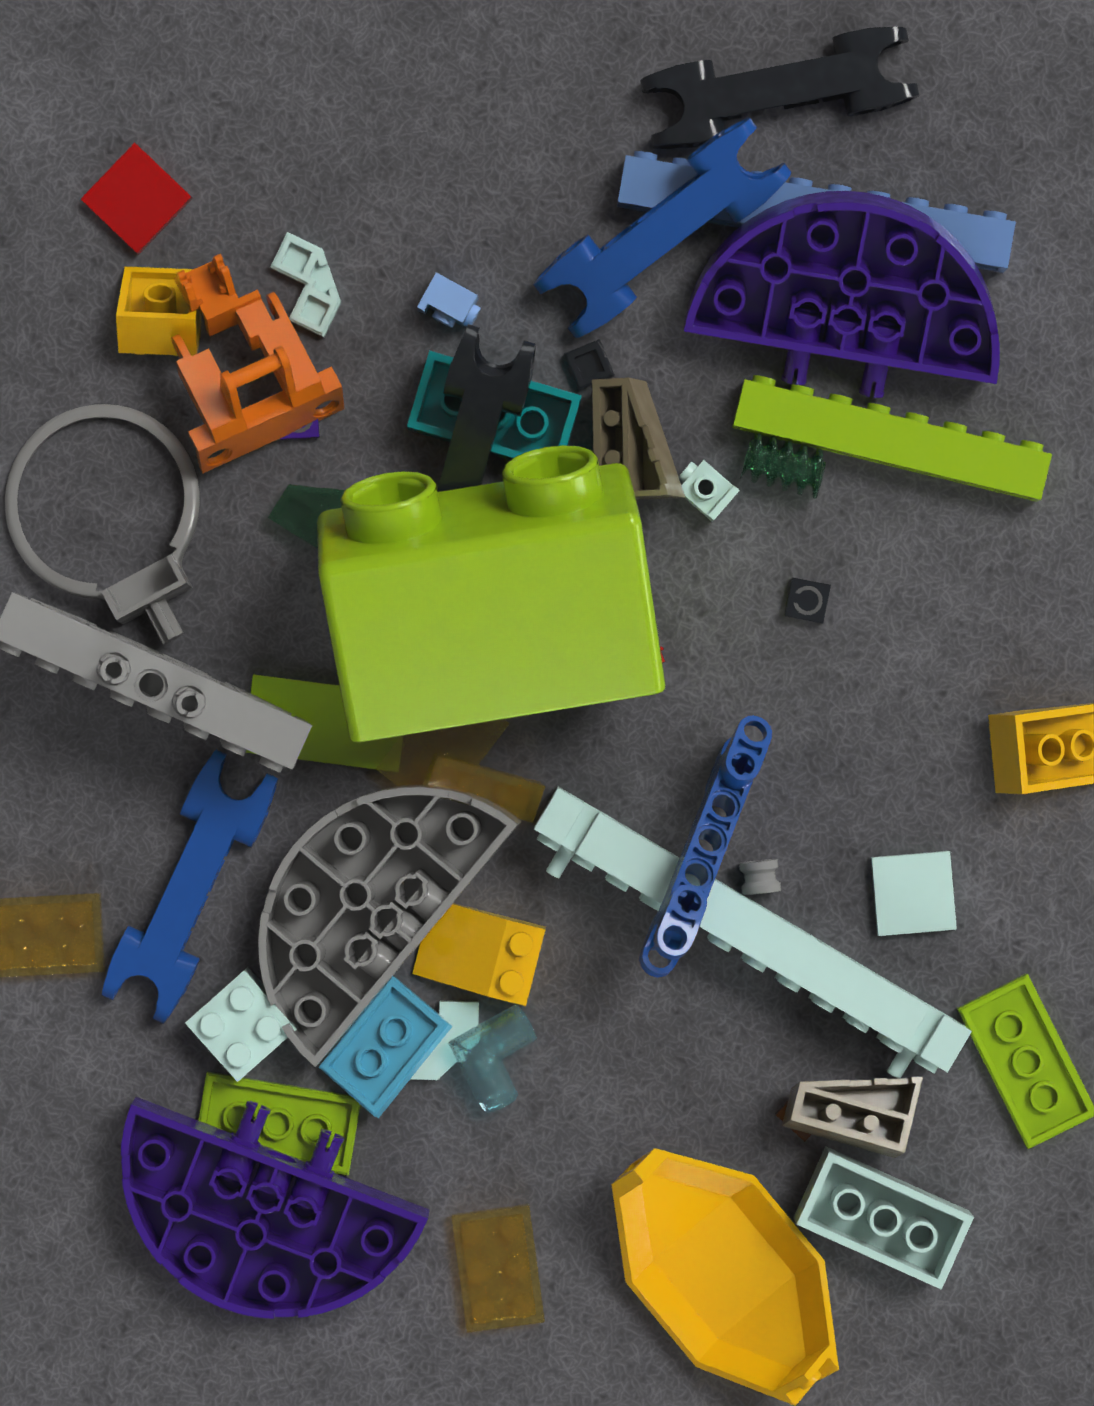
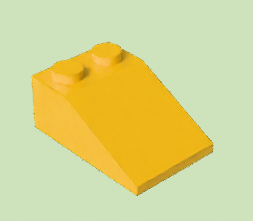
[988,703,1094,794]
[412,903,546,1006]

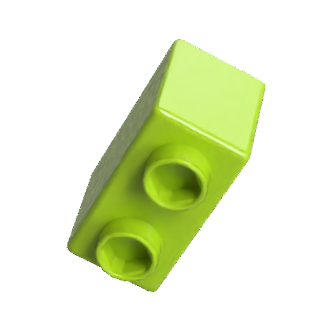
[317,445,666,743]

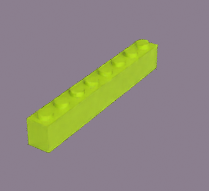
[732,375,1052,502]

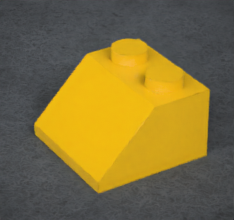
[116,266,202,356]

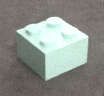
[185,967,299,1082]

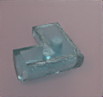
[448,1004,537,1112]

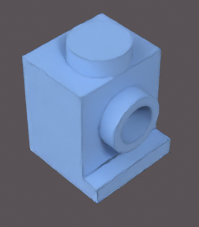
[417,273,481,328]

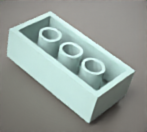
[793,1146,974,1290]

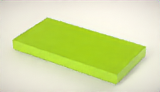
[245,674,404,772]
[957,973,1094,1149]
[199,1072,361,1175]

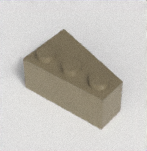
[592,377,686,500]
[782,1076,923,1158]

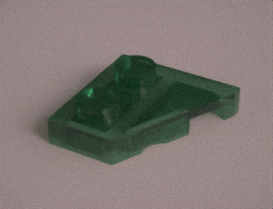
[268,484,345,549]

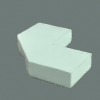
[270,232,341,338]
[411,1000,479,1080]

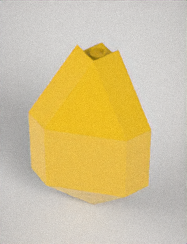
[611,1148,839,1406]

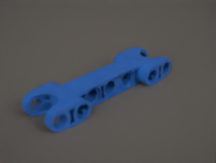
[533,117,792,338]
[639,715,772,978]
[102,749,278,1024]

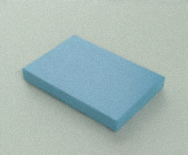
[319,976,453,1118]

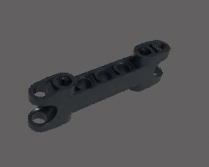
[640,27,919,149]
[437,324,536,492]

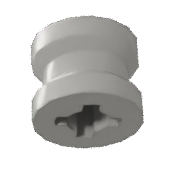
[739,859,781,895]

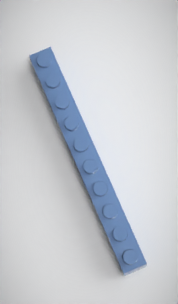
[617,151,1016,273]

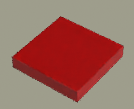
[81,142,193,255]

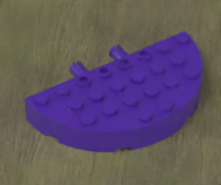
[684,191,1000,398]
[121,1097,430,1319]

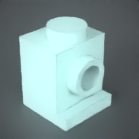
[679,460,740,522]

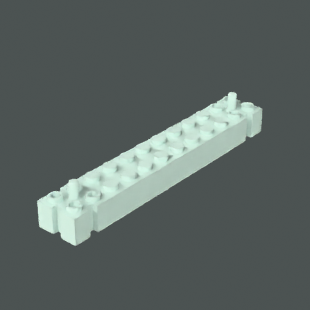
[534,786,972,1078]

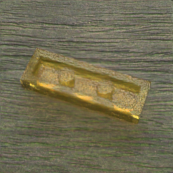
[422,752,546,823]

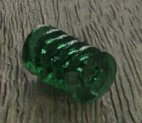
[740,433,826,499]

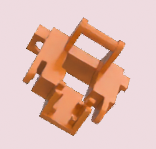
[171,254,344,474]

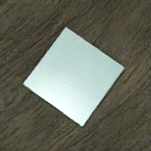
[871,851,957,936]

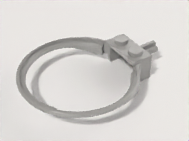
[5,404,200,644]

